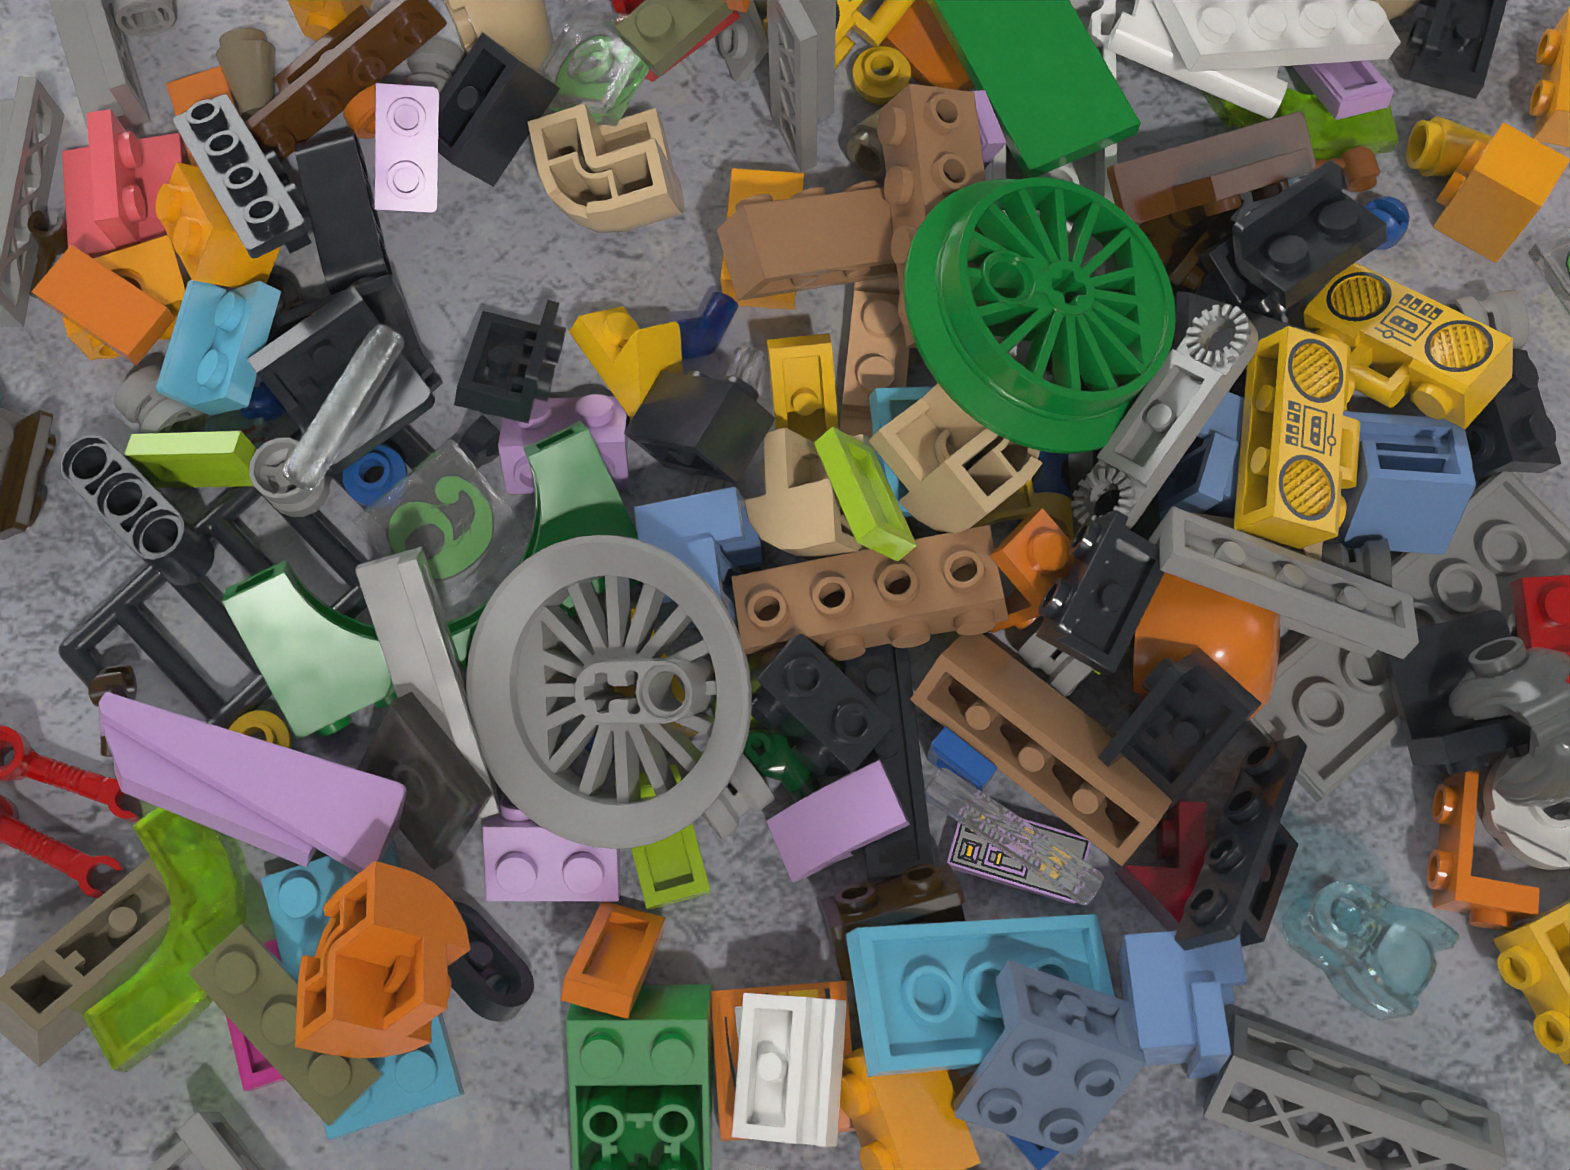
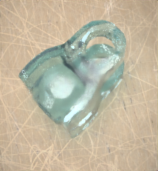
[1282,880,1460,1021]

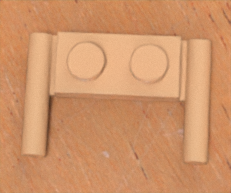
[840,276,910,438]

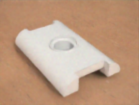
[1107,0,1288,119]

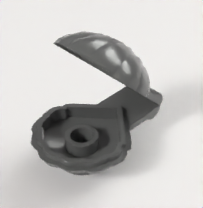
[1448,637,1570,808]

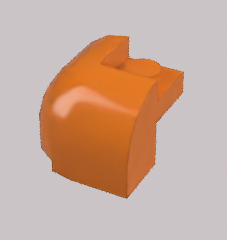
[1133,572,1281,720]
[295,861,471,1058]

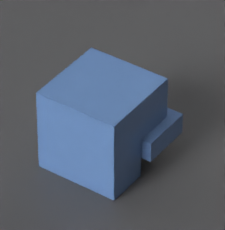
[1158,392,1244,523]
[1338,411,1476,555]
[634,487,765,633]
[1118,931,1247,1079]

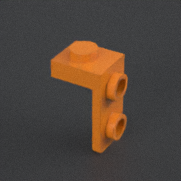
[989,508,1075,633]
[1426,770,1540,930]

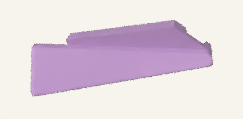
[99,692,407,873]

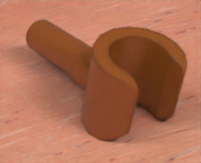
[1307,146,1380,192]

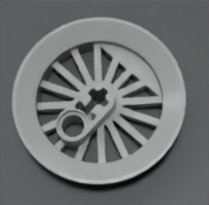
[466,535,752,849]

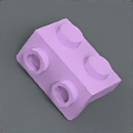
[498,394,630,494]
[482,797,621,901]

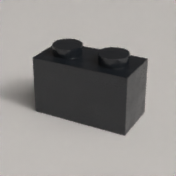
[438,32,560,187]
[624,370,776,483]

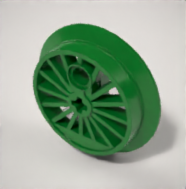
[903,177,1176,454]

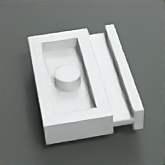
[732,993,847,1147]

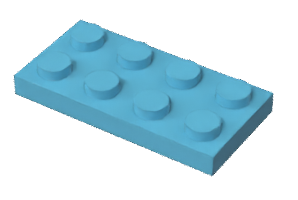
[261,839,465,1140]
[846,914,1115,1077]

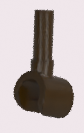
[27,210,68,298]
[88,665,137,757]

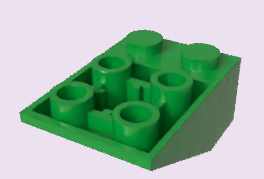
[566,984,713,1170]

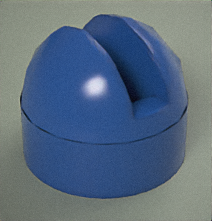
[1364,196,1410,250]

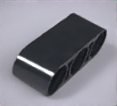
[294,130,394,295]
[60,435,215,586]

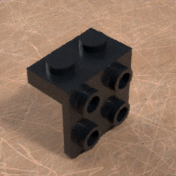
[247,286,435,473]
[1381,610,1531,775]

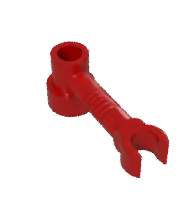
[0,725,143,822]
[0,795,126,899]

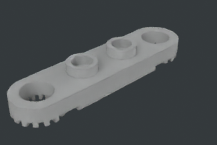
[1071,304,1258,530]

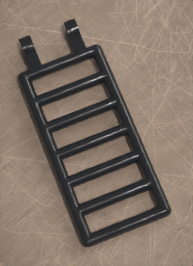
[58,349,500,730]

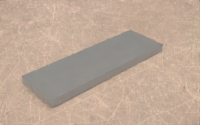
[1245,471,1570,802]

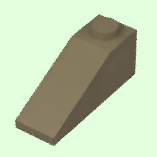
[0,856,198,1067]

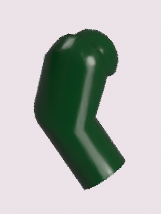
[743,729,823,804]

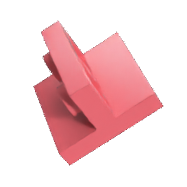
[62,109,188,259]

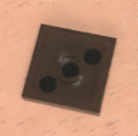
[357,691,494,870]

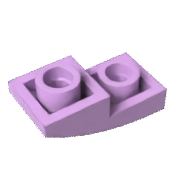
[766,760,910,882]

